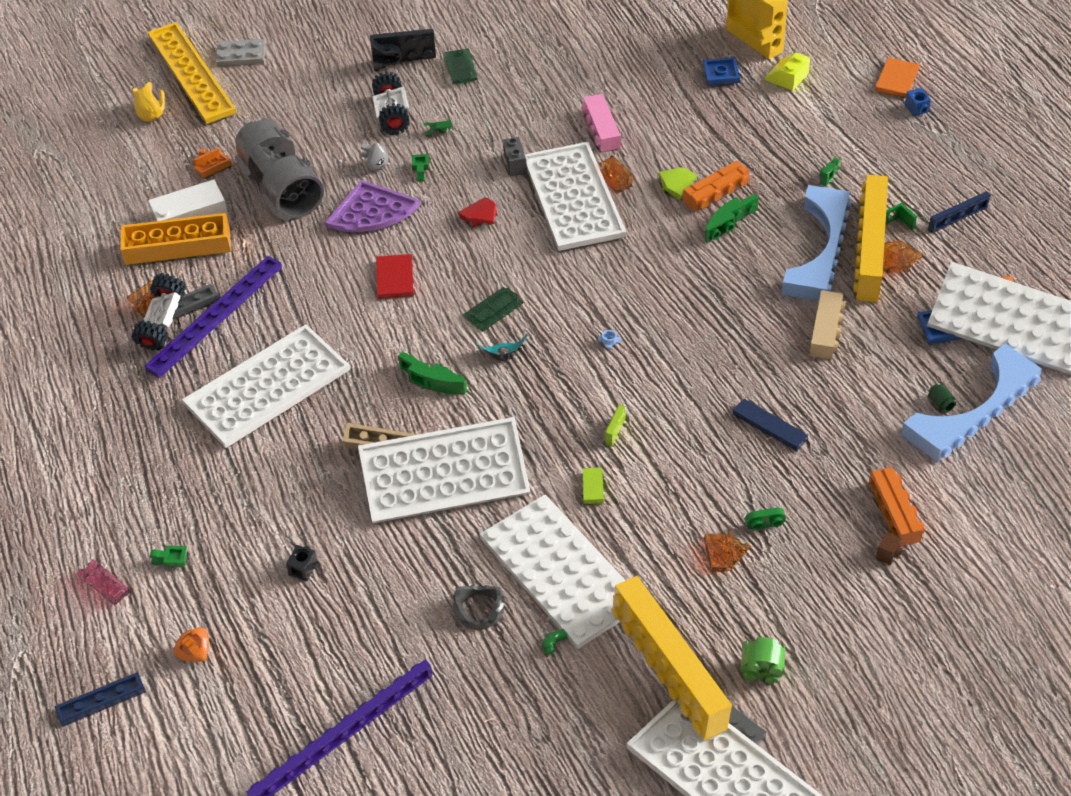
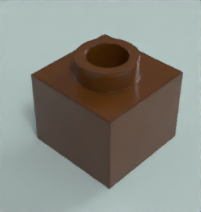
[876,532,903,565]

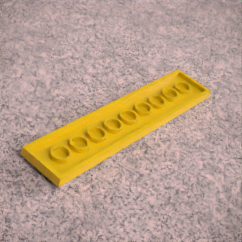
[147,22,236,124]

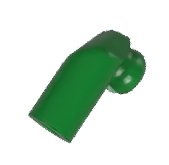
[541,628,567,654]

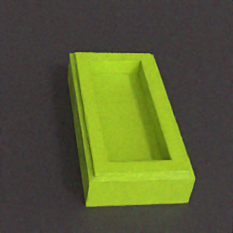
[605,404,626,447]
[582,467,604,504]

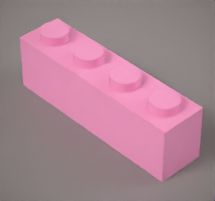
[581,94,621,152]

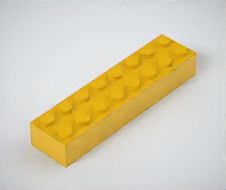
[853,175,888,302]
[611,576,732,741]

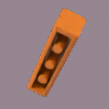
[683,160,749,212]
[868,467,925,546]

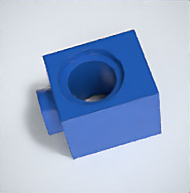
[905,88,931,116]

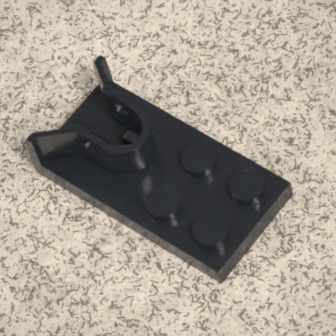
[370,29,436,72]

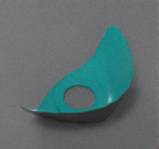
[476,333,528,361]

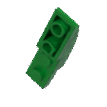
[705,194,759,243]
[398,351,467,394]

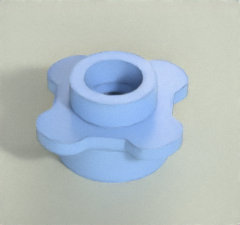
[598,330,621,348]

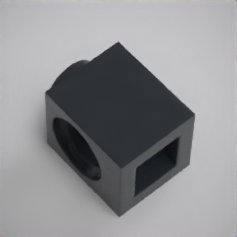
[286,545,318,581]

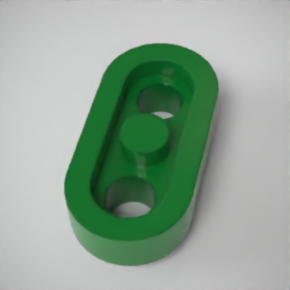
[744,508,786,530]

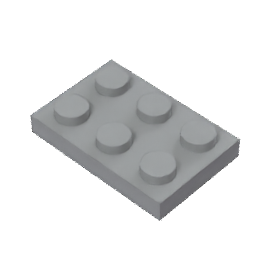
[216,39,266,67]

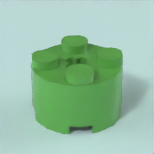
[741,637,785,684]

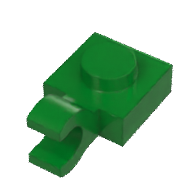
[423,120,452,135]
[412,154,429,181]
[150,546,188,568]

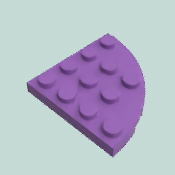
[325,180,421,232]

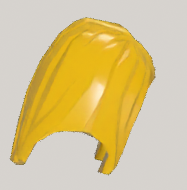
[132,82,165,122]

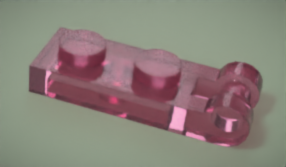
[77,560,130,605]

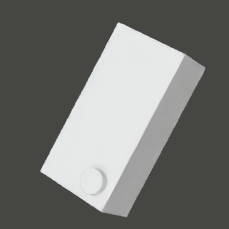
[148,179,228,221]

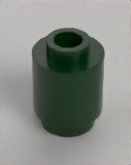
[928,384,956,413]

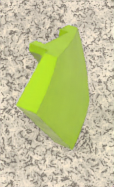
[657,167,697,200]

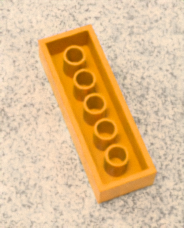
[120,213,231,265]

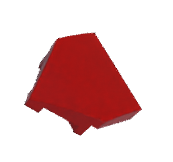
[458,197,498,228]

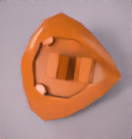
[173,627,209,662]

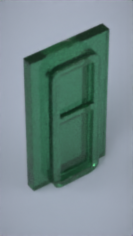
[444,48,478,84]
[463,287,523,332]

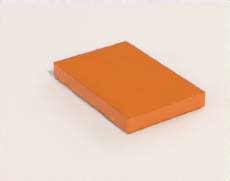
[875,57,920,98]

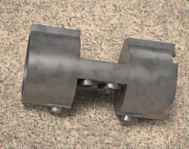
[235,118,324,222]

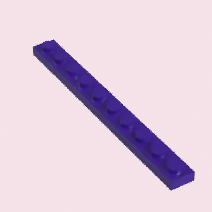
[144,256,282,378]
[246,660,432,796]

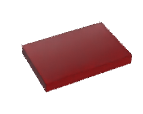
[376,254,414,299]

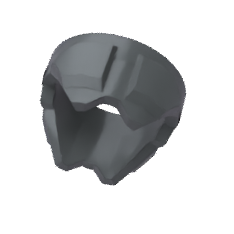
[453,585,505,630]

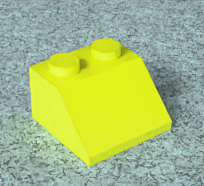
[764,53,810,91]

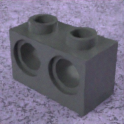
[502,137,527,177]

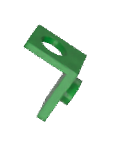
[885,203,917,230]

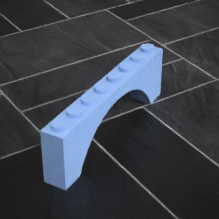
[782,185,852,301]
[901,344,1042,462]

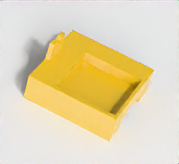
[726,0,788,59]

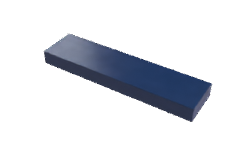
[928,191,990,233]
[733,399,809,451]
[54,672,146,727]

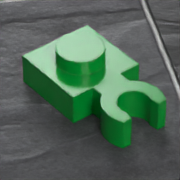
[819,157,841,187]

